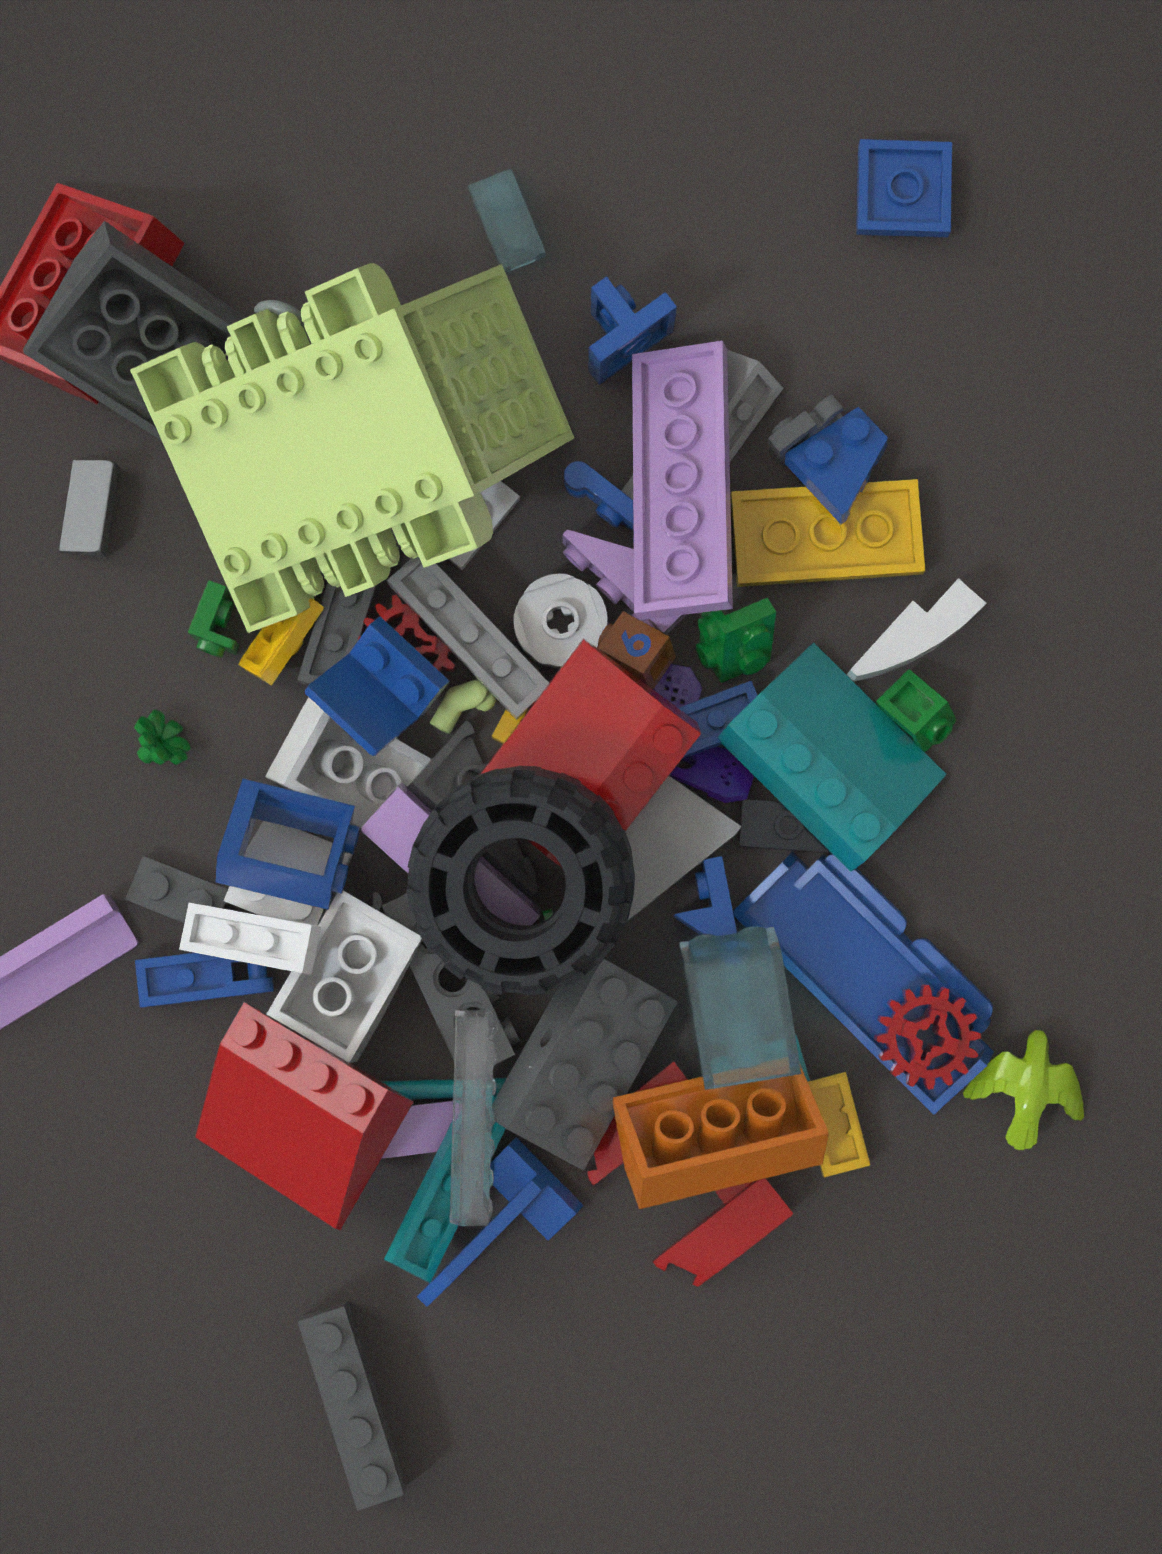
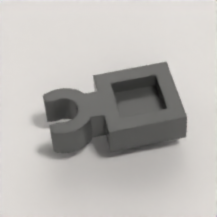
[768,394,843,469]

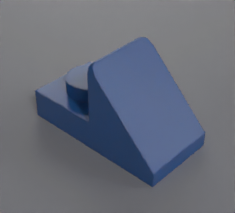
[673,856,740,953]

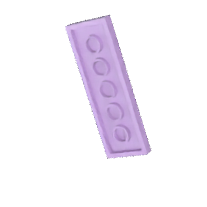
[632,341,733,620]

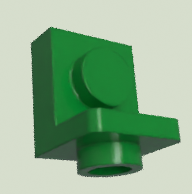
[188,580,240,658]
[876,669,956,752]

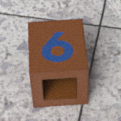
[597,611,676,689]

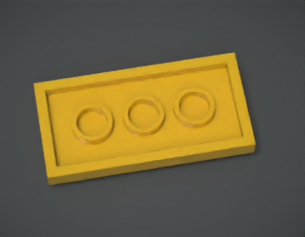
[730,479,925,587]

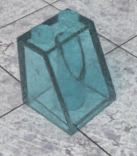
[679,926,801,1090]

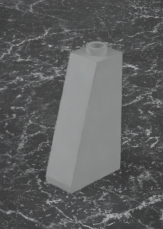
[625,776,741,923]

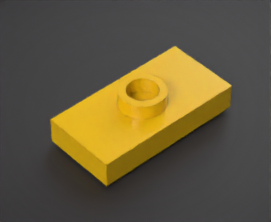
[238,598,324,685]
[807,1072,870,1177]

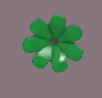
[134,709,190,765]

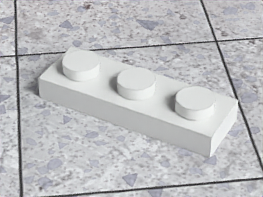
[179,903,321,975]

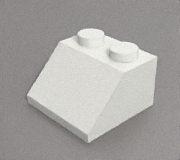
[224,821,353,926]

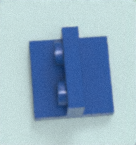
[588,276,677,385]

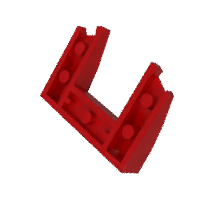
[587,1061,793,1287]

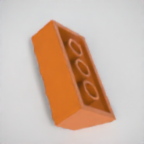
[613,1054,829,1209]

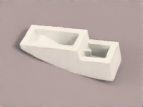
[847,578,987,682]

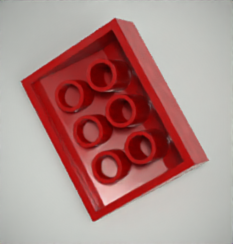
[0,183,185,404]
[479,638,701,868]
[195,1002,414,1230]

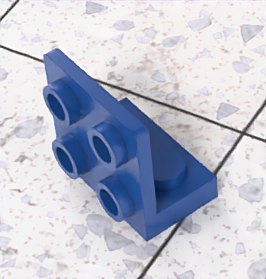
[305,617,450,756]

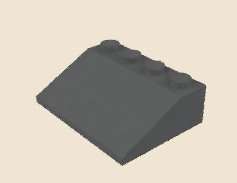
[23,221,247,441]

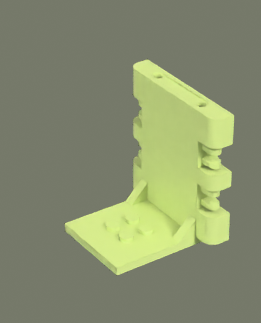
[130,263,574,633]

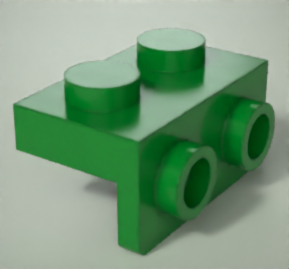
[696,598,776,683]

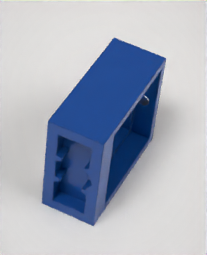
[216,779,360,910]

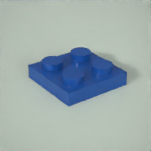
[856,139,952,237]

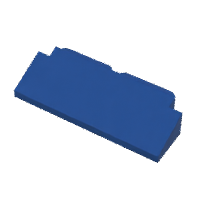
[733,851,994,1115]

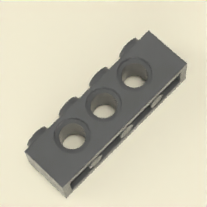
[382,894,520,1079]

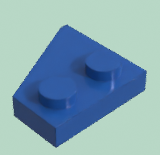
[785,407,888,524]

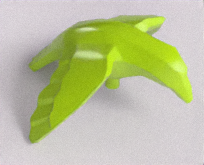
[963,1030,1084,1150]

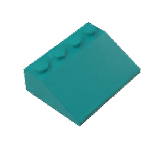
[717,642,947,872]

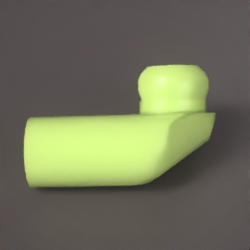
[430,679,496,734]

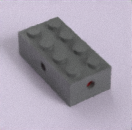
[487,959,678,1171]

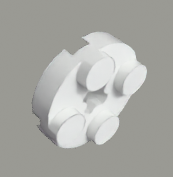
[514,573,607,669]

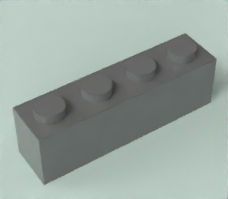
[298,1301,408,1511]

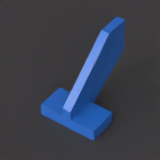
[417,1137,584,1307]

